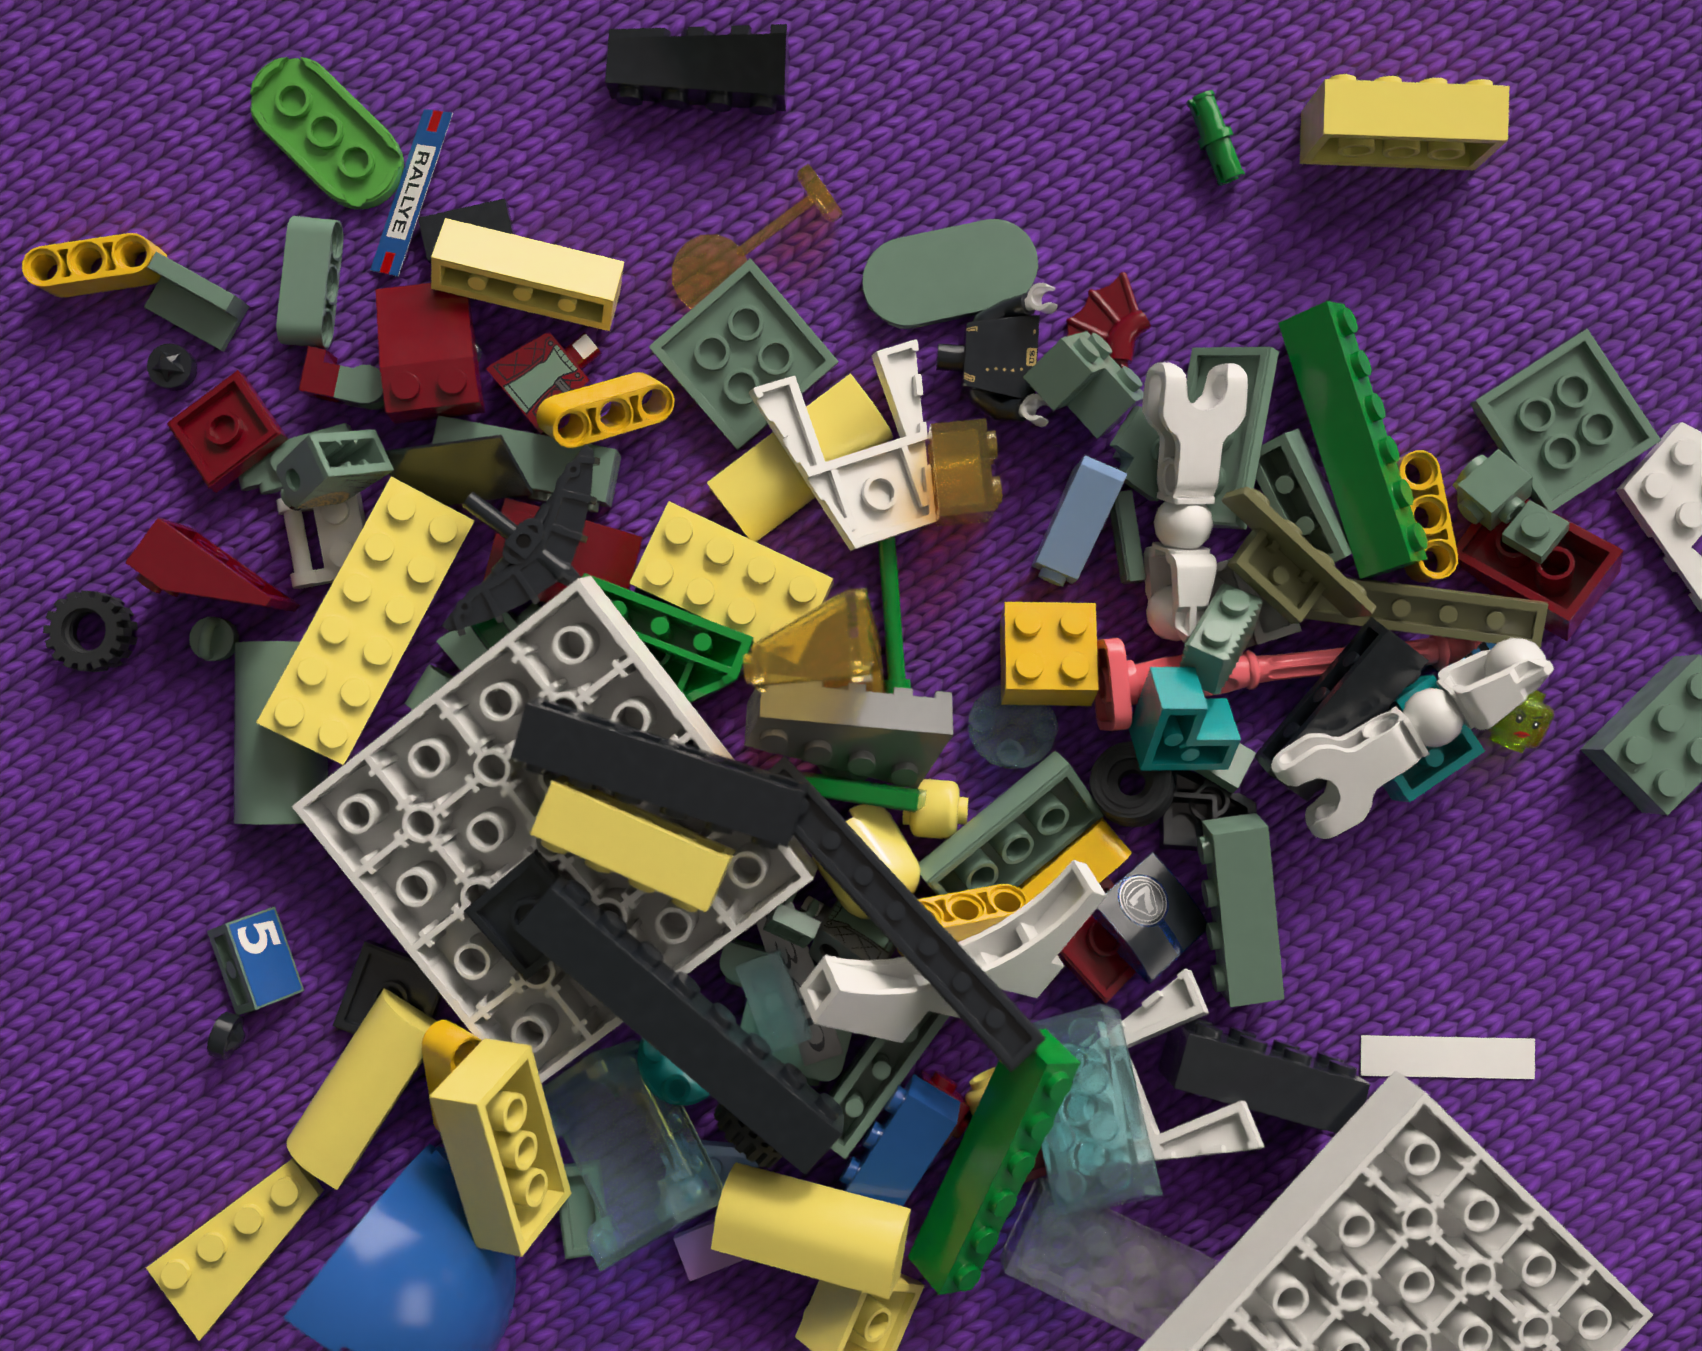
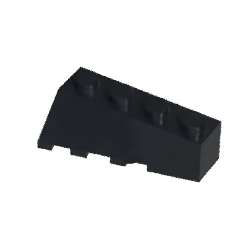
[605,24,790,115]

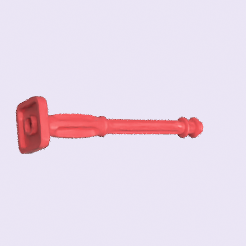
[1094,635,1482,731]

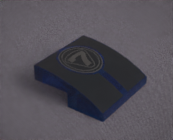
[1091,852,1207,985]

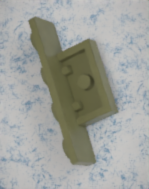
[1221,487,1377,624]

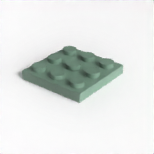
[649,258,839,451]
[1470,329,1661,512]

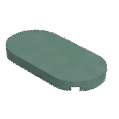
[862,219,1038,329]

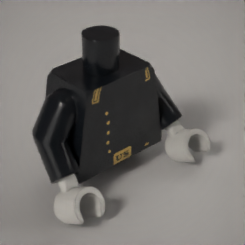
[936,283,1058,427]

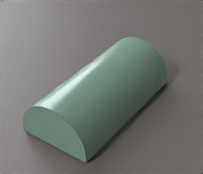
[234,641,328,824]
[919,751,1104,896]

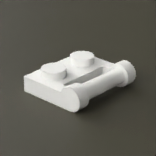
[276,492,366,589]

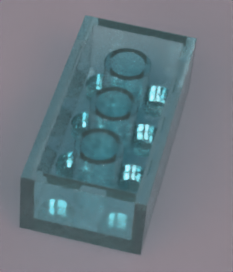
[1032,1004,1163,1215]

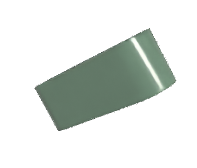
[276,216,343,348]

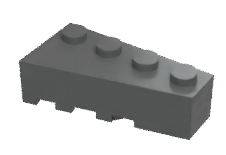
[744,675,953,789]

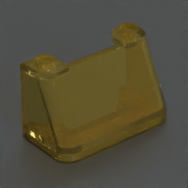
[743,588,884,693]

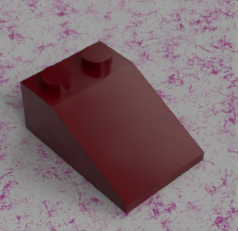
[375,283,485,424]
[483,498,644,604]
[1456,499,1624,641]
[125,518,300,612]

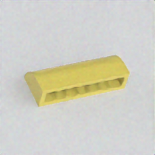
[707,373,893,542]
[287,988,436,1190]
[711,1162,911,1299]

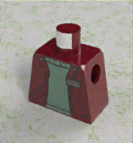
[486,332,602,436]

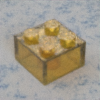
[927,418,1002,527]

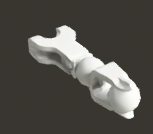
[1142,362,1248,643]
[1272,638,1554,839]

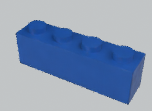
[839,1074,961,1206]

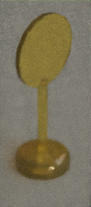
[672,163,844,309]

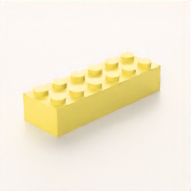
[256,476,474,765]

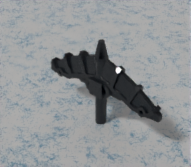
[442,444,600,637]

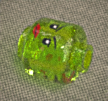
[1487,690,1555,753]

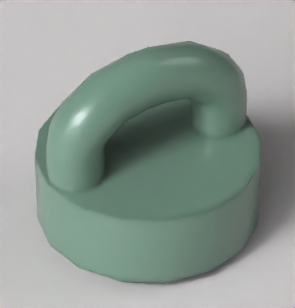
[189,617,239,661]

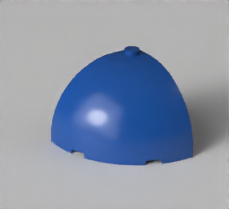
[284,1144,516,1351]

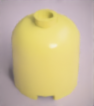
[812,804,920,919]

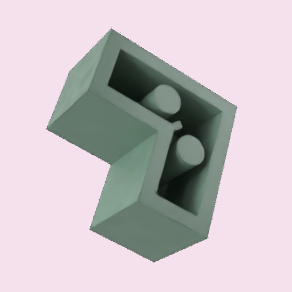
[1023,331,1144,439]

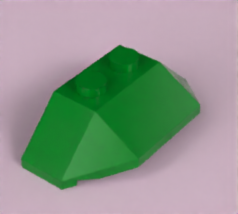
[582,573,754,704]

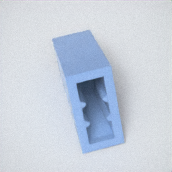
[1031,456,1127,587]

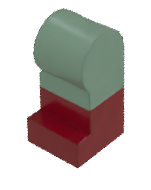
[299,346,385,410]

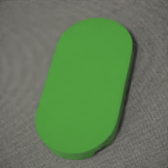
[250,57,404,209]

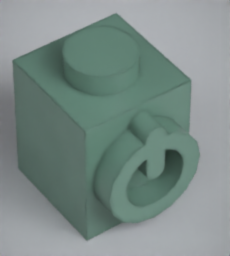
[1452,449,1533,531]

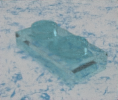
[735,949,813,1054]

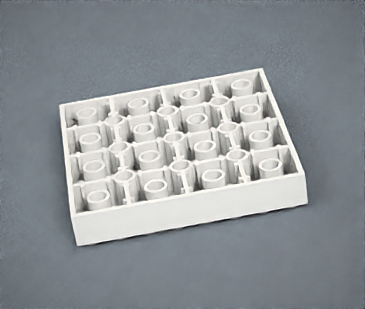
[292,576,818,1083]
[1138,1070,1653,1351]

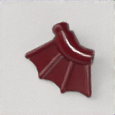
[1066,272,1151,368]

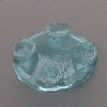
[968,684,1059,769]

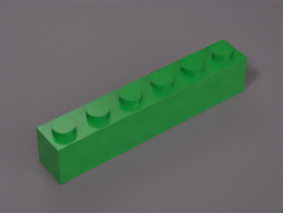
[1278,301,1428,579]
[908,1029,1081,1295]

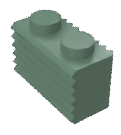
[1180,584,1263,695]

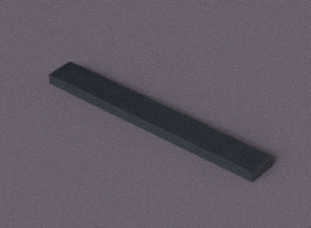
[768,756,1047,1072]

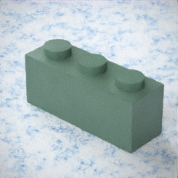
[1256,428,1352,562]

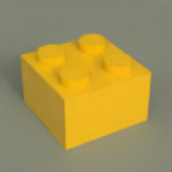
[1000,602,1099,706]

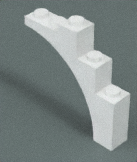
[799,860,1107,1043]

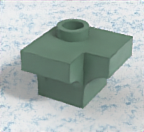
[1110,406,1159,501]

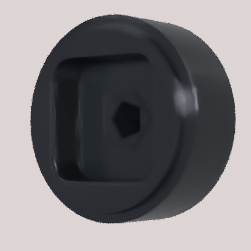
[147,344,197,391]
[207,1012,245,1060]

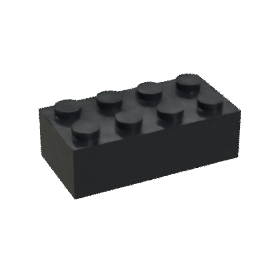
[1158,1018,1370,1134]

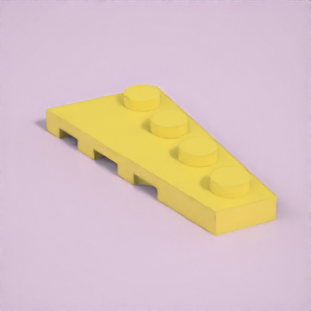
[146,1158,324,1341]

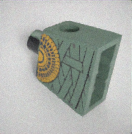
[276,429,394,511]

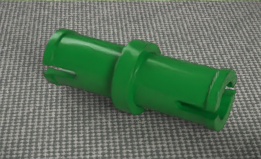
[1186,90,1245,186]

